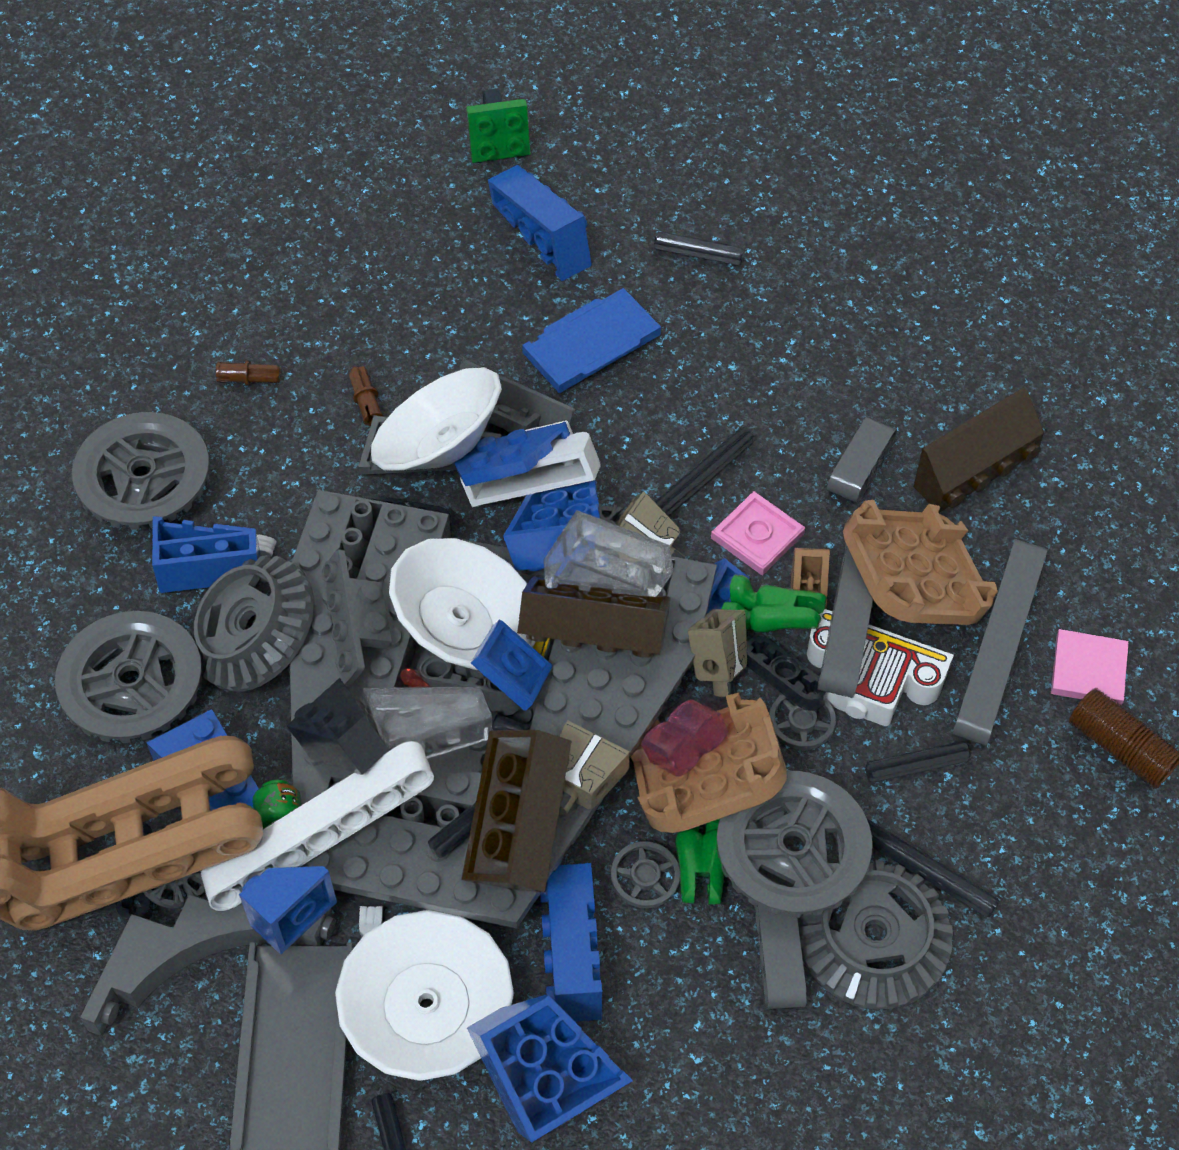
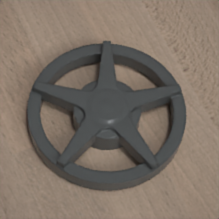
[769,691,836,751]
[611,841,680,908]

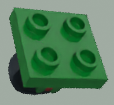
[466,89,530,163]

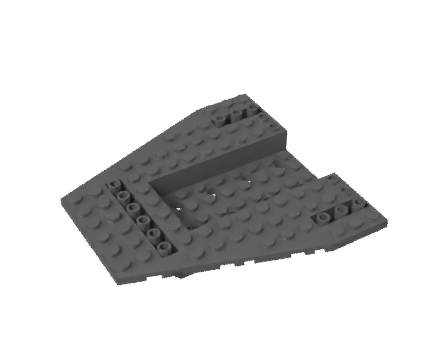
[290,490,717,929]

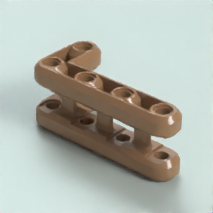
[0,736,263,931]

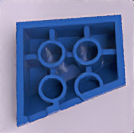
[503,479,601,571]
[467,994,633,1143]

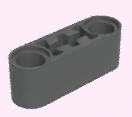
[827,417,897,503]
[420,655,521,716]

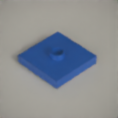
[471,619,553,711]

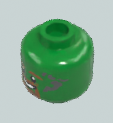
[252,780,302,829]

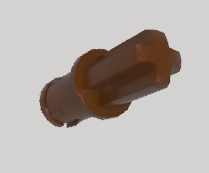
[216,360,281,386]
[349,366,384,426]

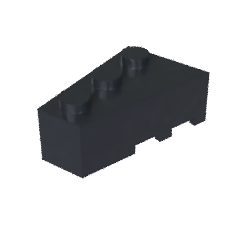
[287,678,389,775]

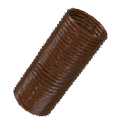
[1069,688,1179,789]

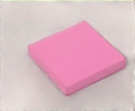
[711,491,805,576]
[1051,629,1128,706]

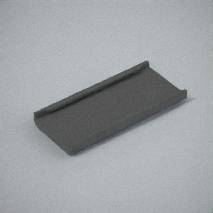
[230,942,354,1150]

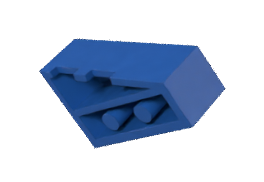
[152,516,261,593]

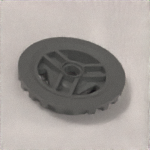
[72,412,211,530]
[192,555,314,692]
[55,611,203,743]
[717,770,872,918]
[798,860,953,1009]

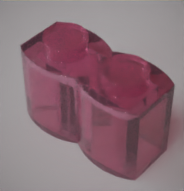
[641,699,729,777]

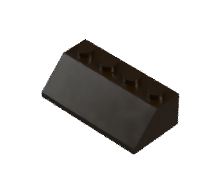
[913,387,1044,513]
[517,577,671,658]
[461,730,572,892]

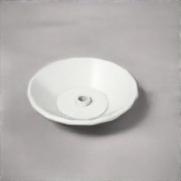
[371,367,502,471]
[389,538,536,670]
[335,910,514,1081]

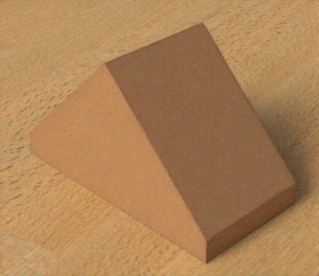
[791,548,830,609]

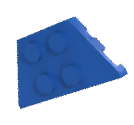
[453,422,570,486]

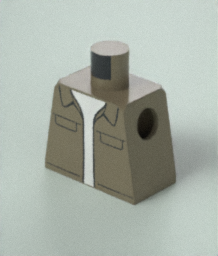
[602,491,685,559]
[688,609,747,697]
[559,720,629,816]

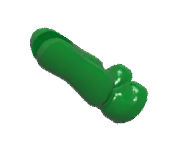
[722,575,827,633]
[675,819,724,905]

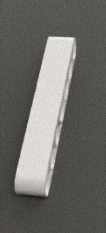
[201,741,434,911]

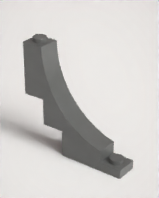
[80,895,336,1036]

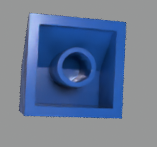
[239,866,337,954]

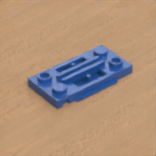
[522,288,661,393]

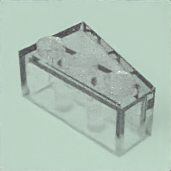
[544,510,674,597]
[363,686,492,759]

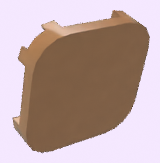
[843,500,998,625]
[630,693,787,833]

